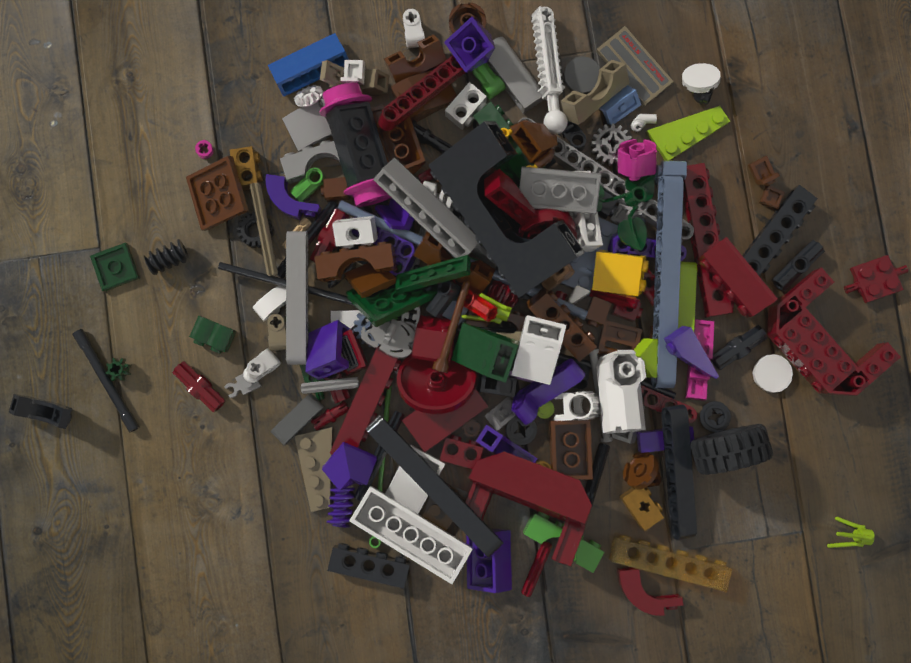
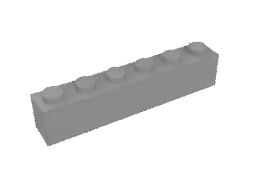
[373,158,478,258]

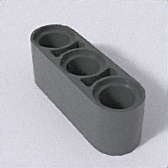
[271,393,324,446]

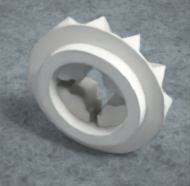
[294,85,323,107]

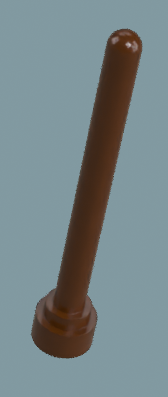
[432,281,470,373]

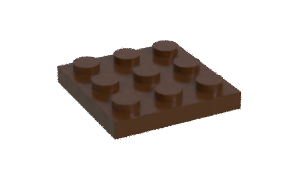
[186,156,249,231]

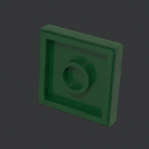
[90,242,140,292]

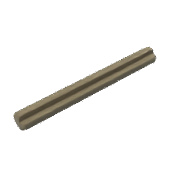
[250,183,278,276]

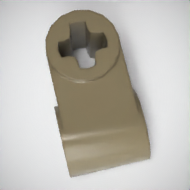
[267,314,286,351]

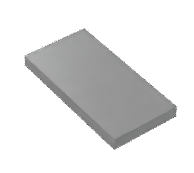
[519,167,601,214]

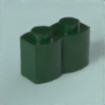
[189,316,237,354]

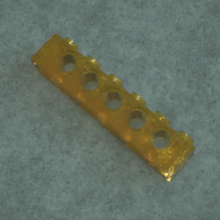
[608,534,732,592]

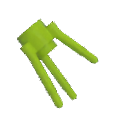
[461,293,512,324]
[827,517,874,548]

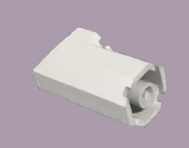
[596,350,646,434]

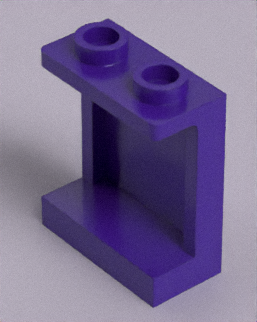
[305,320,350,380]

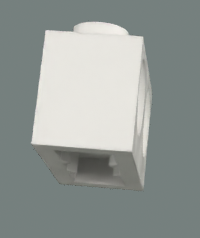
[445,82,487,130]

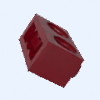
[440,435,483,469]

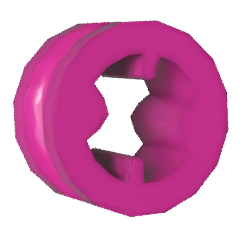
[195,140,214,159]

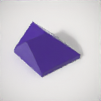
[444,16,495,73]
[322,442,377,491]

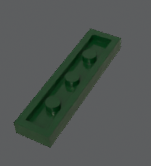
[395,255,471,294]

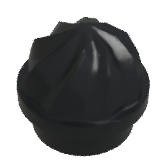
[694,89,713,105]

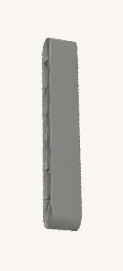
[286,231,308,365]

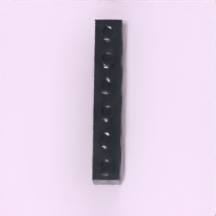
[742,185,818,275]

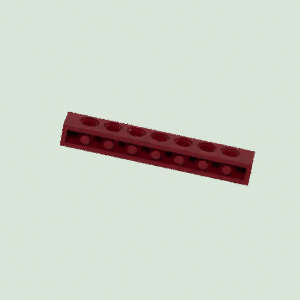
[683,163,734,318]

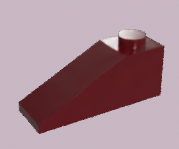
[484,169,538,226]

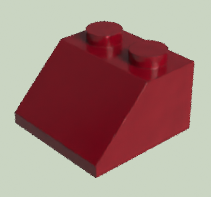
[412,315,458,364]

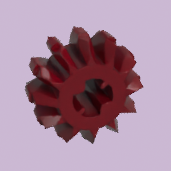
[486,281,519,309]

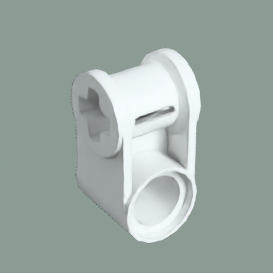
[403,9,425,49]
[243,348,281,383]

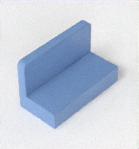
[599,85,641,125]

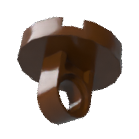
[623,452,661,490]

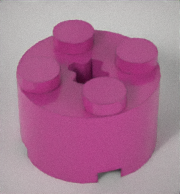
[617,139,657,181]

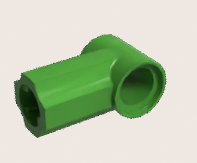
[471,63,506,100]
[290,168,326,202]

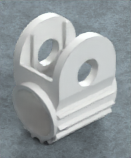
[554,391,601,421]

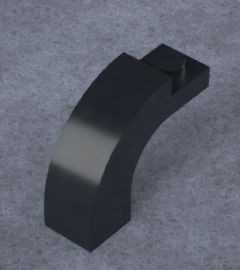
[9,394,72,429]

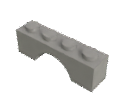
[280,140,341,184]

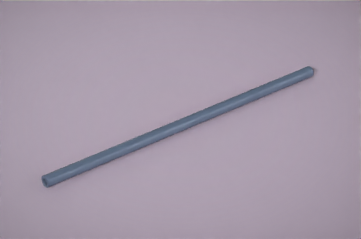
[338,200,588,320]

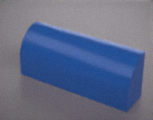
[268,33,349,97]

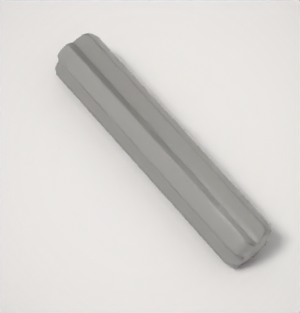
[301,377,359,394]

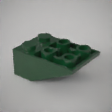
[451,323,519,383]

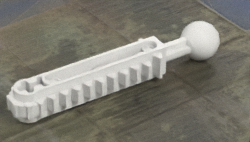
[531,6,568,134]

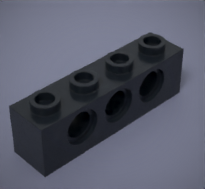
[327,543,410,589]

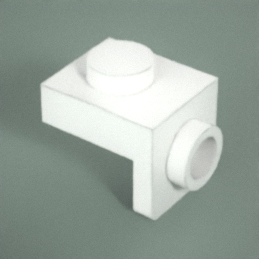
[341,60,365,85]

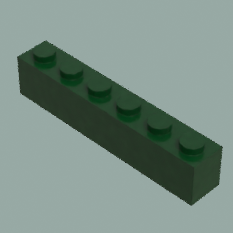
[473,102,546,180]

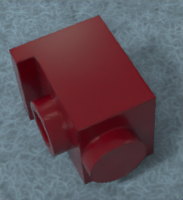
[611,303,643,322]

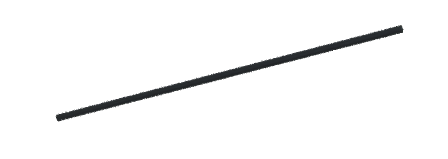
[218,262,592,370]

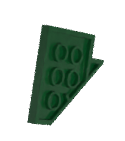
[346,284,438,327]

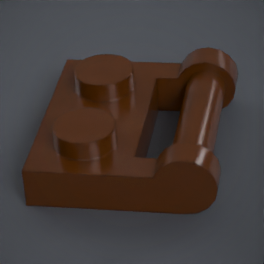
[597,320,643,355]

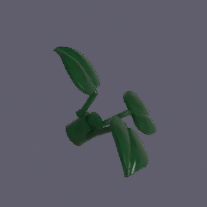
[597,174,656,251]

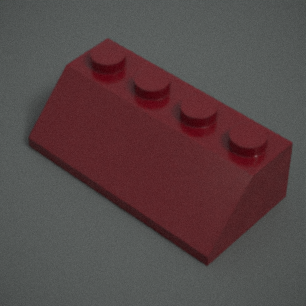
[698,237,778,318]

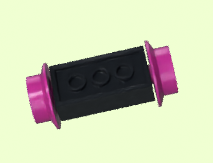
[319,83,392,207]

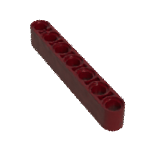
[378,56,465,131]

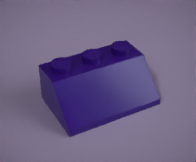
[466,529,512,593]

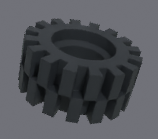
[237,212,274,248]

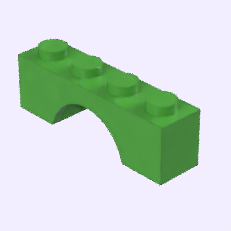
[523,512,604,573]

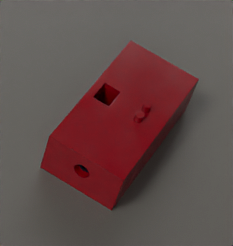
[402,389,488,452]

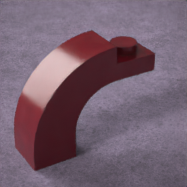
[616,566,683,616]

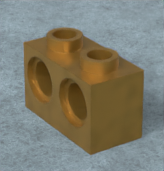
[230,146,263,190]

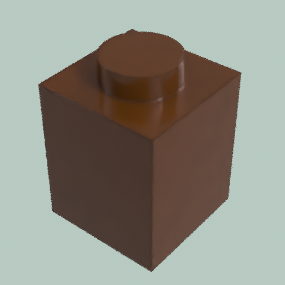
[321,177,350,202]
[585,296,612,328]

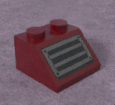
[341,329,369,376]

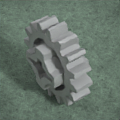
[591,124,632,166]

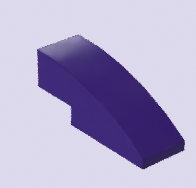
[637,426,694,453]

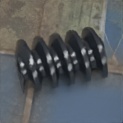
[144,239,189,275]

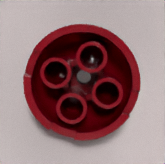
[518,208,577,239]

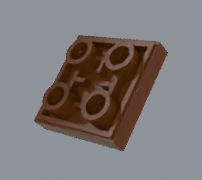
[344,263,396,298]

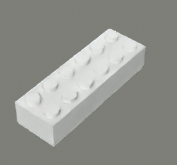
[349,486,473,584]

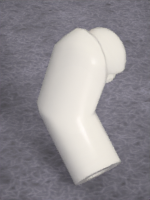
[631,114,657,132]

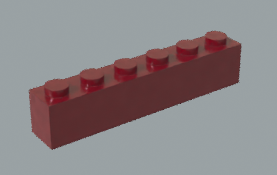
[330,346,402,455]

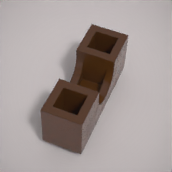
[384,34,447,83]

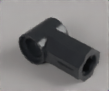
[426,280,461,319]

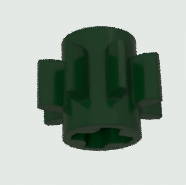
[106,358,132,381]

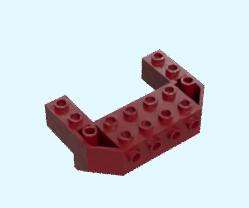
[767,267,901,396]

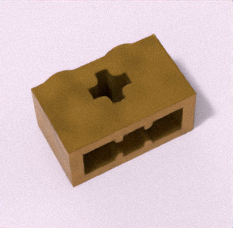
[619,487,664,531]

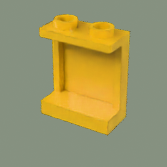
[592,250,649,296]

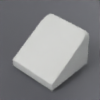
[568,285,590,305]

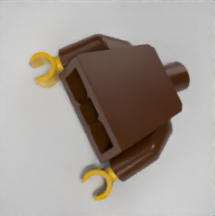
[501,120,558,168]

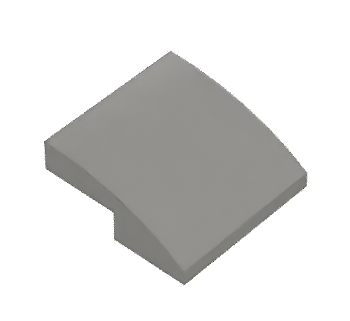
[282,101,332,152]

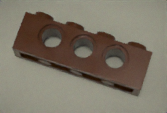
[527,287,597,362]

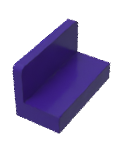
[375,198,414,230]

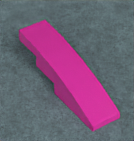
[685,319,714,401]

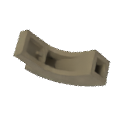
[320,60,390,95]

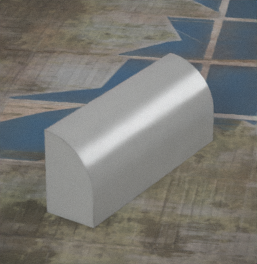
[487,37,544,114]

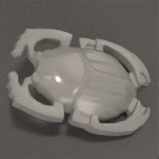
[361,319,415,358]

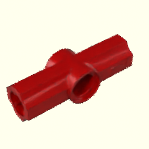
[453,280,498,322]

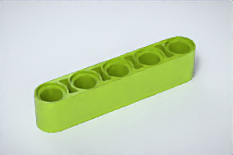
[678,261,697,332]

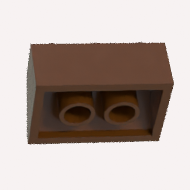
[376,116,426,175]

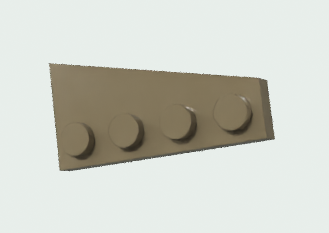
[295,427,333,512]

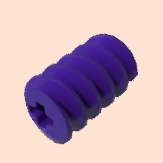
[327,486,355,528]

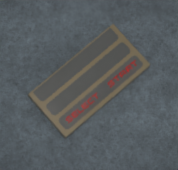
[596,26,674,107]

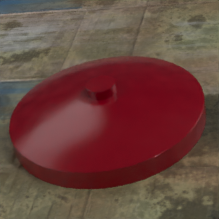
[397,353,476,414]

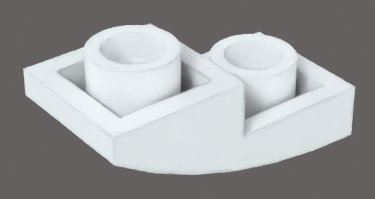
[253,285,286,321]

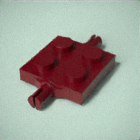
[844,255,909,304]

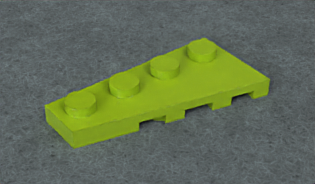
[646,106,730,161]

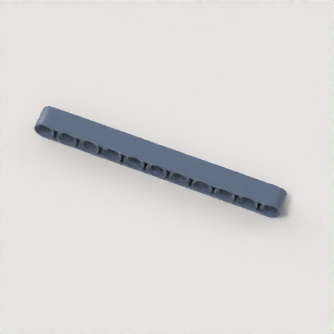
[651,176,684,388]

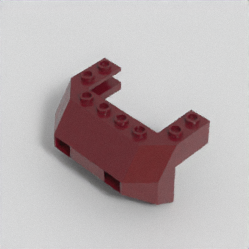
[465,451,592,567]

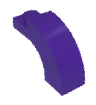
[266,174,322,220]

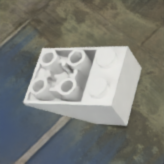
[511,315,566,385]
[385,445,445,514]

